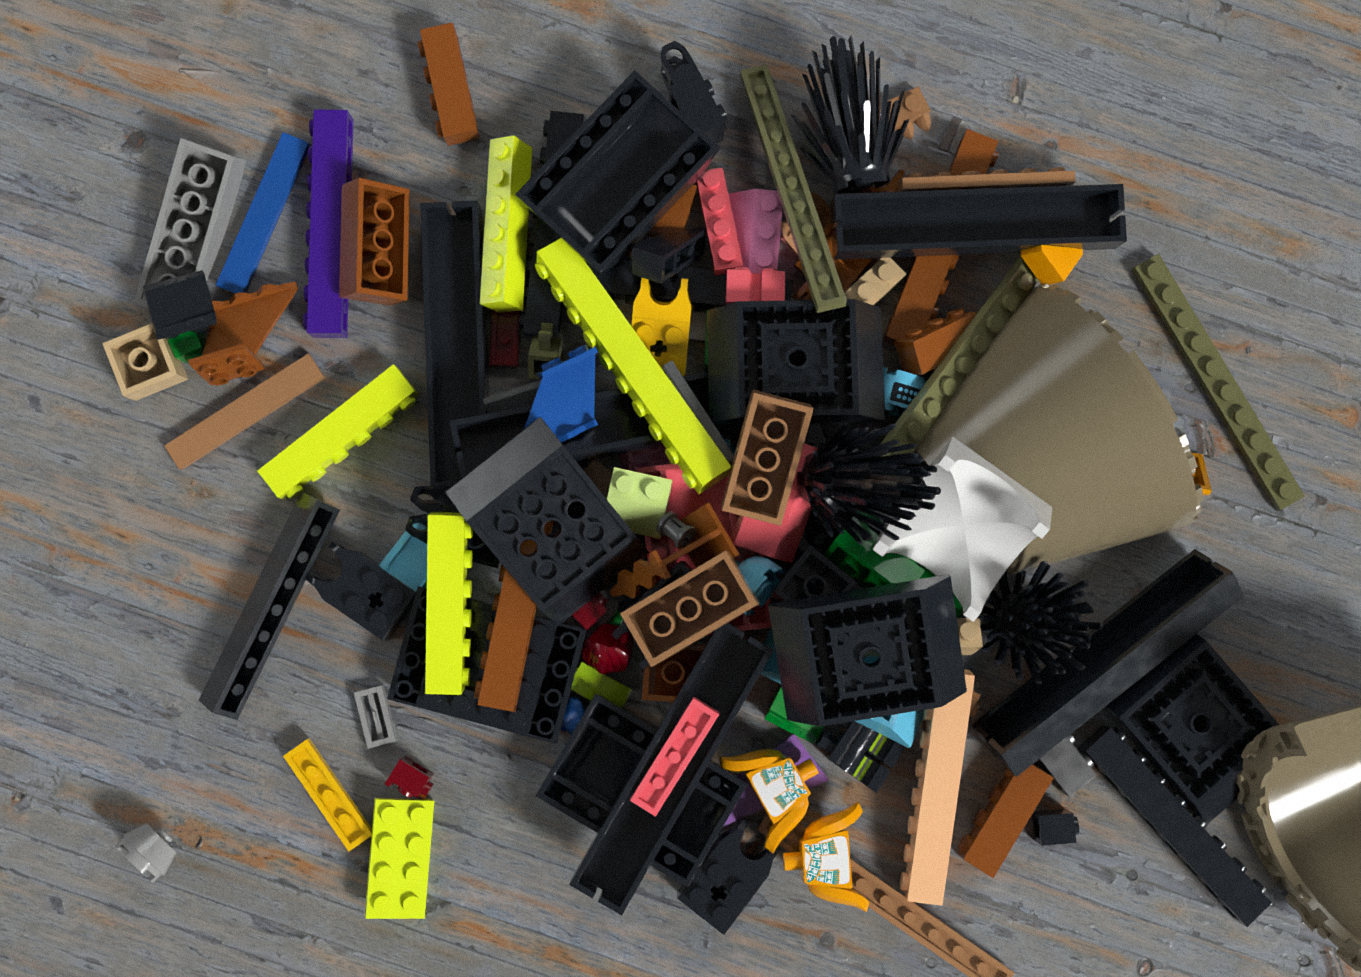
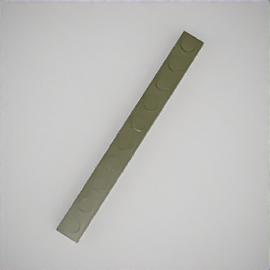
[740,65,847,313]
[1131,253,1305,511]
[877,255,1039,465]

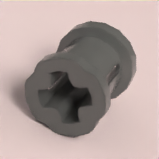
[656,511,696,549]

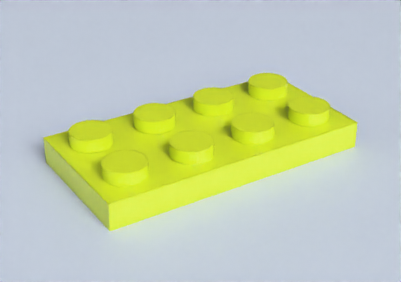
[364,798,434,919]

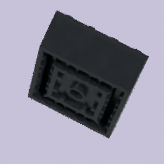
[707,299,886,425]
[768,574,967,727]
[387,586,587,744]
[1104,634,1279,825]

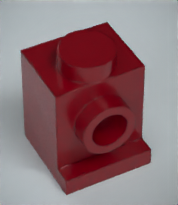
[385,756,434,799]

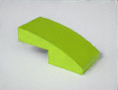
[571,662,633,706]

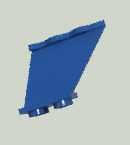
[524,345,598,442]

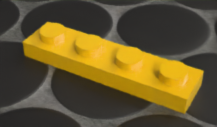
[283,738,372,852]

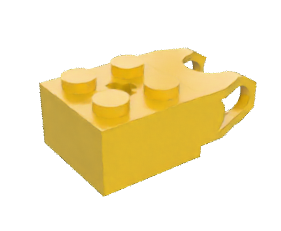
[631,278,692,376]

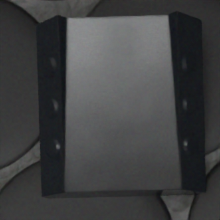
[143,270,217,340]

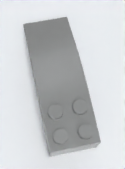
[134,138,247,307]

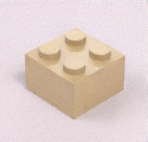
[102,323,189,401]

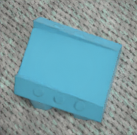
[379,523,428,591]

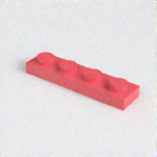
[696,168,743,275]
[630,697,720,817]

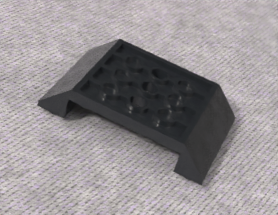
[445,416,650,626]

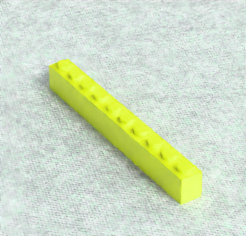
[535,238,731,494]

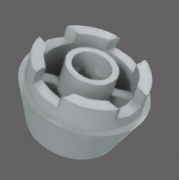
[115,823,177,883]

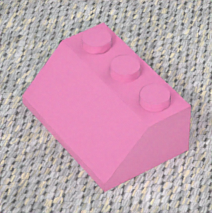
[728,189,782,273]

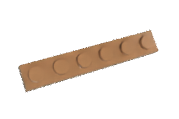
[898,167,1076,192]

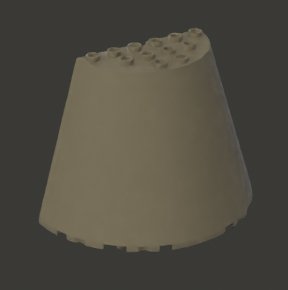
[911,283,1203,576]
[1236,704,1361,972]

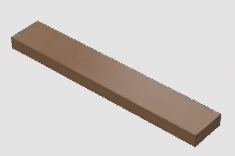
[164,353,326,470]

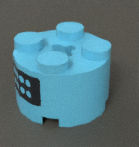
[883,367,927,419]

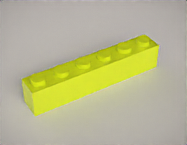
[480,135,532,313]
[257,364,420,500]
[425,512,473,695]

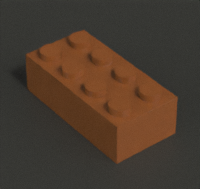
[339,178,410,306]

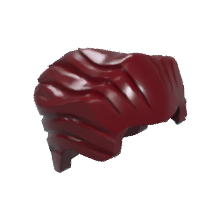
[581,624,634,674]

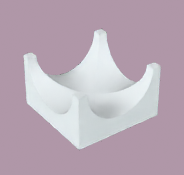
[873,437,1052,622]

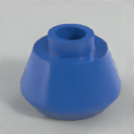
[561,697,586,735]

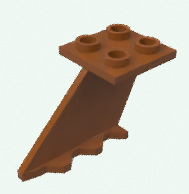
[188,282,298,386]
[610,503,739,599]

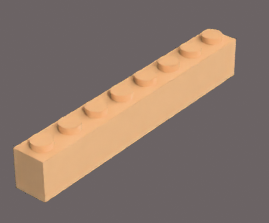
[900,669,975,905]

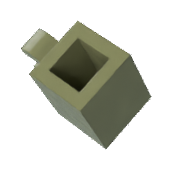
[528,322,562,379]

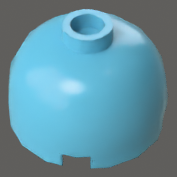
[736,556,784,616]

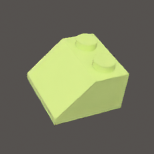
[607,467,673,539]

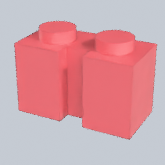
[725,267,785,305]

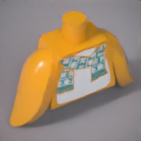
[719,749,819,854]
[783,801,870,913]

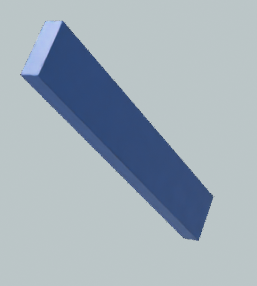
[216,132,311,294]

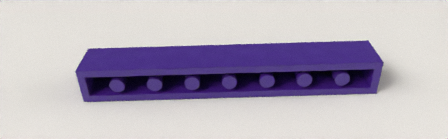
[303,110,354,338]

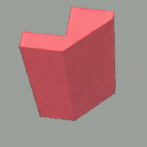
[731,443,818,563]

